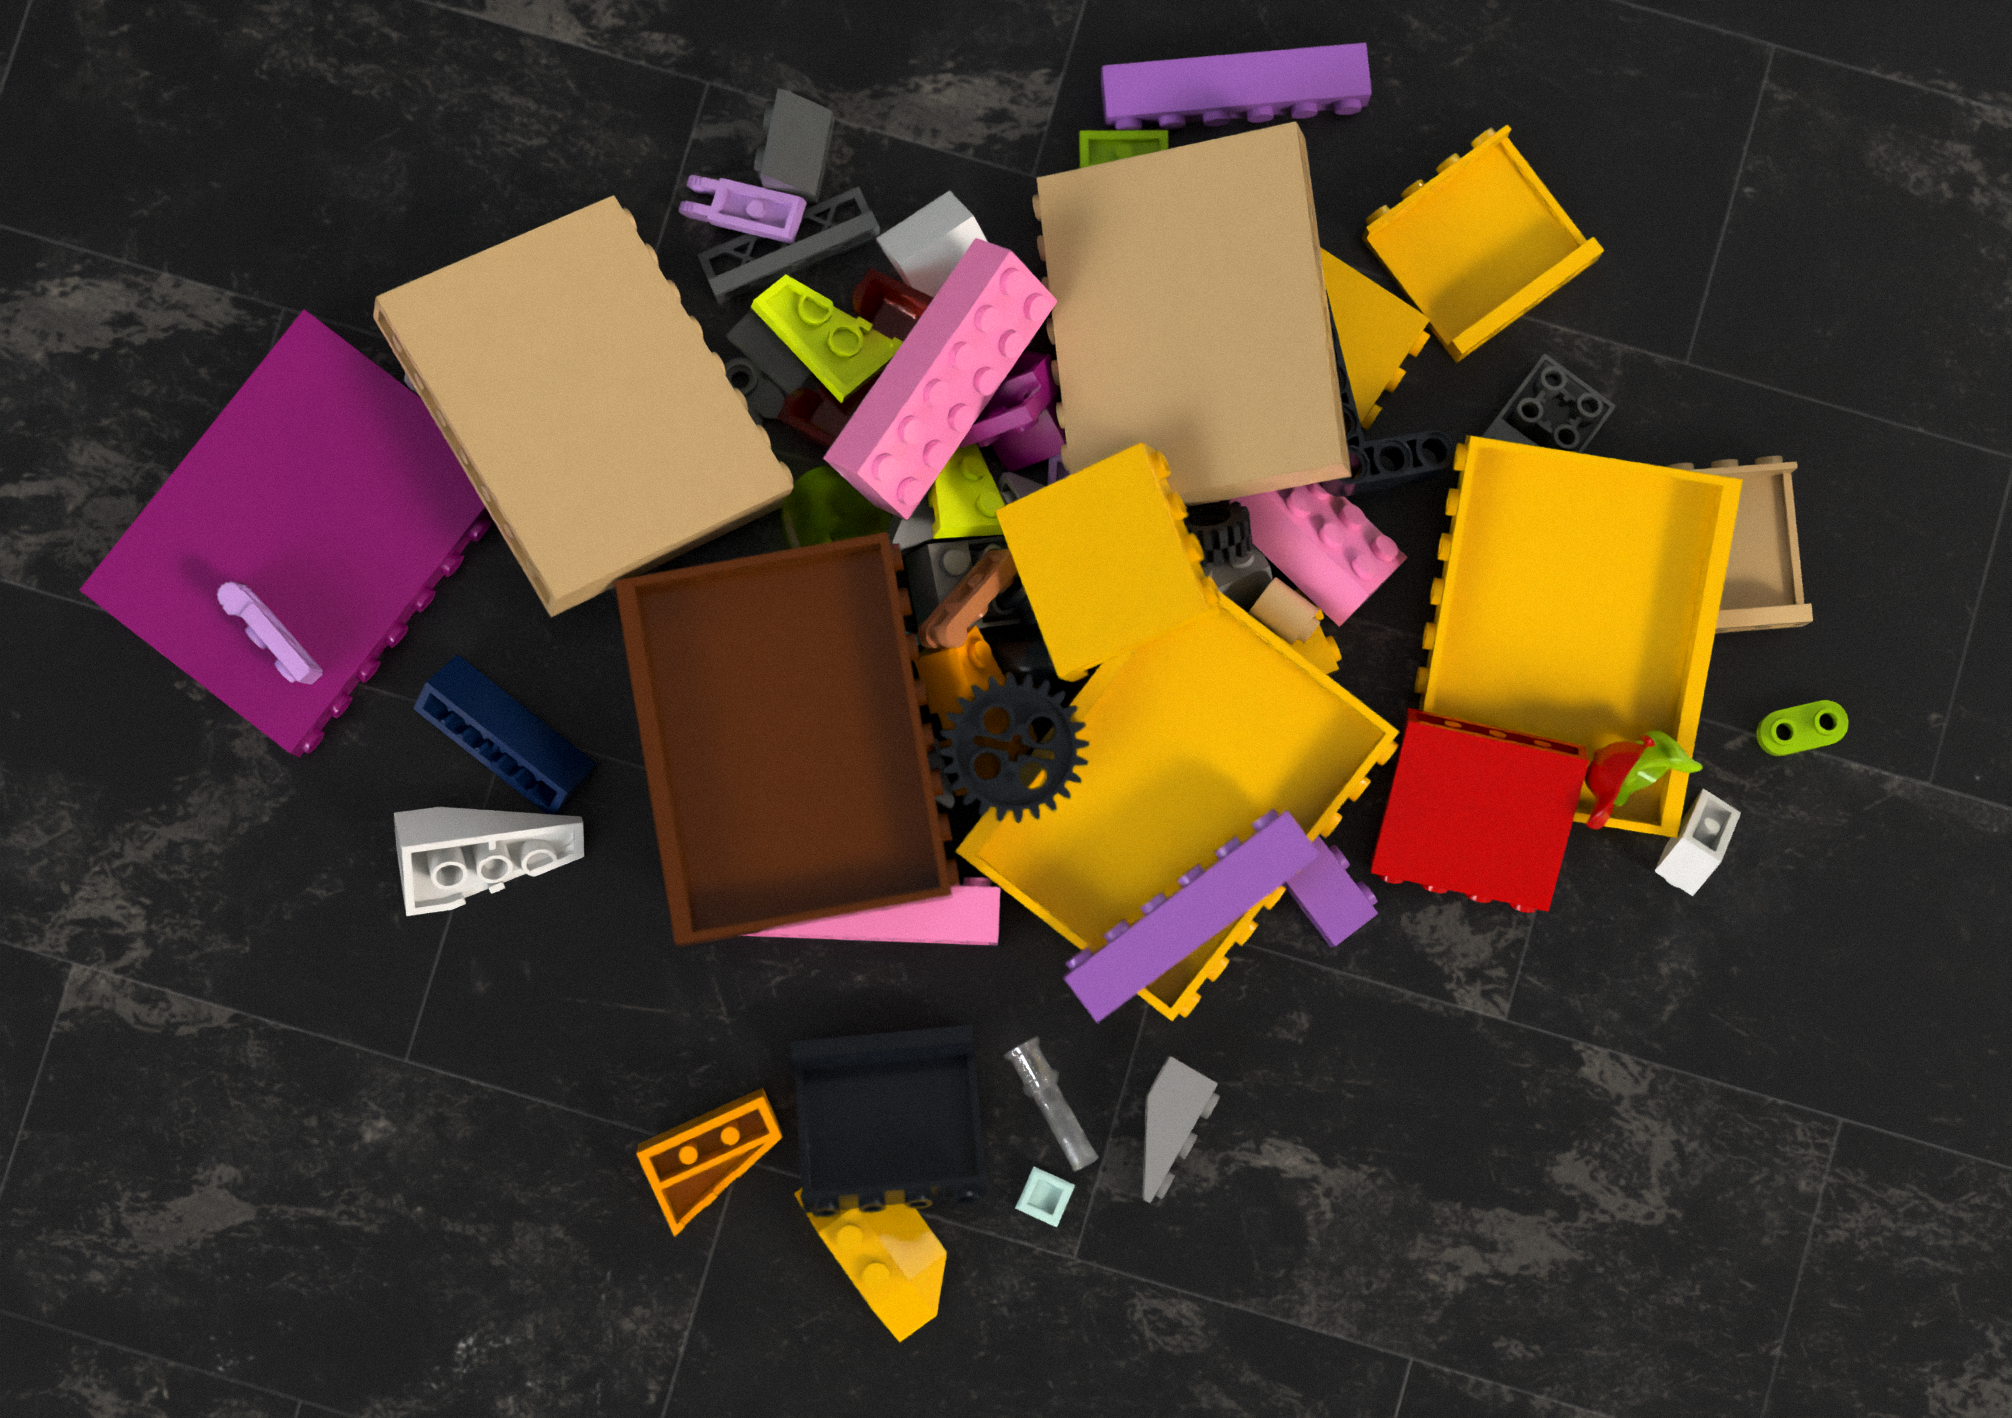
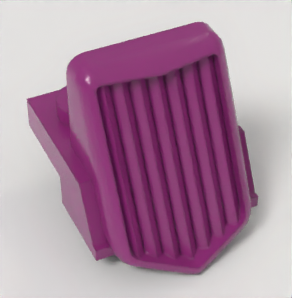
[959,351,1067,471]

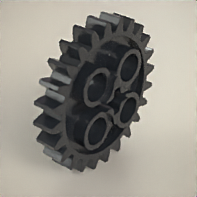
[938,673,1089,823]

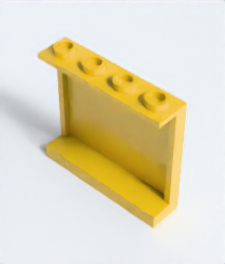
[1361,124,1604,363]
[1320,247,1431,431]
[995,442,1221,682]

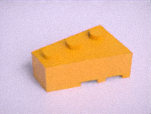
[914,625,1038,797]
[636,1088,782,1237]

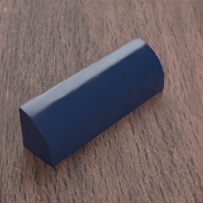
[413,654,597,815]

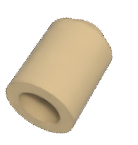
[1248,577,1321,646]

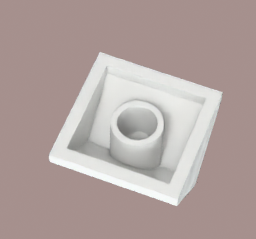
[876,191,987,312]

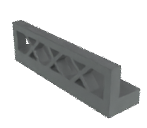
[697,186,880,305]

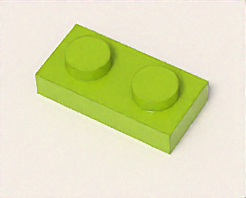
[1079,130,1168,168]

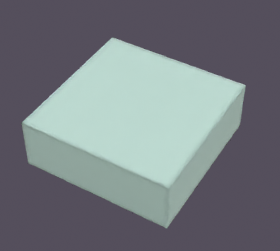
[1015,1166,1075,1227]

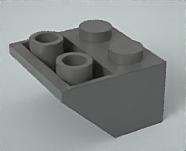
[754,88,835,206]

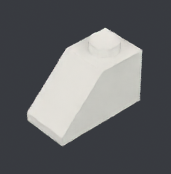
[1654,788,1741,896]

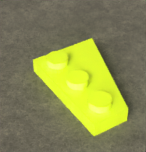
[751,274,903,404]
[927,443,1006,539]

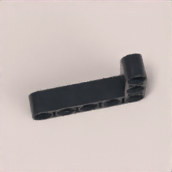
[1320,290,1455,497]

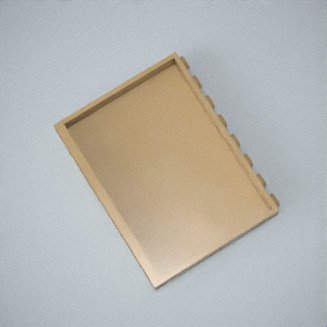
[1033,121,1351,508]
[373,195,794,617]

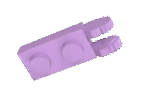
[678,175,807,244]
[216,581,323,685]

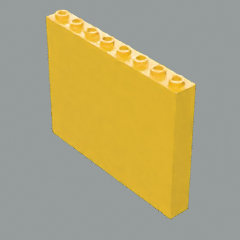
[1414,435,1743,838]
[955,591,1399,1021]

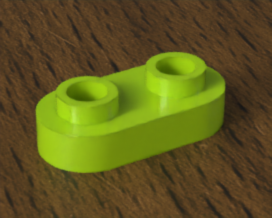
[1756,700,1848,756]

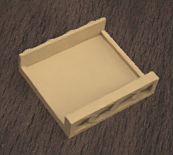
[1667,456,1813,633]

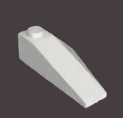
[394,807,584,916]

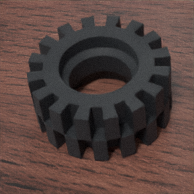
[1183,500,1252,567]

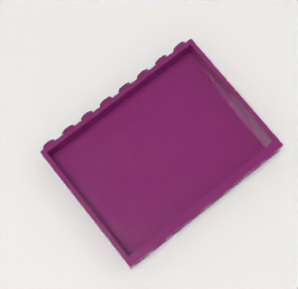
[79,309,492,757]

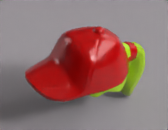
[1584,730,1702,830]

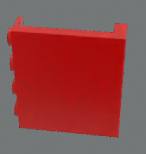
[1370,708,1589,913]

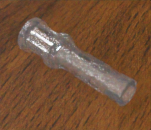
[1003,1035,1099,1171]

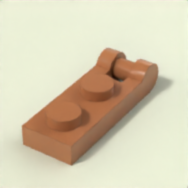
[918,549,1018,649]

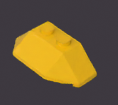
[794,1188,947,1342]

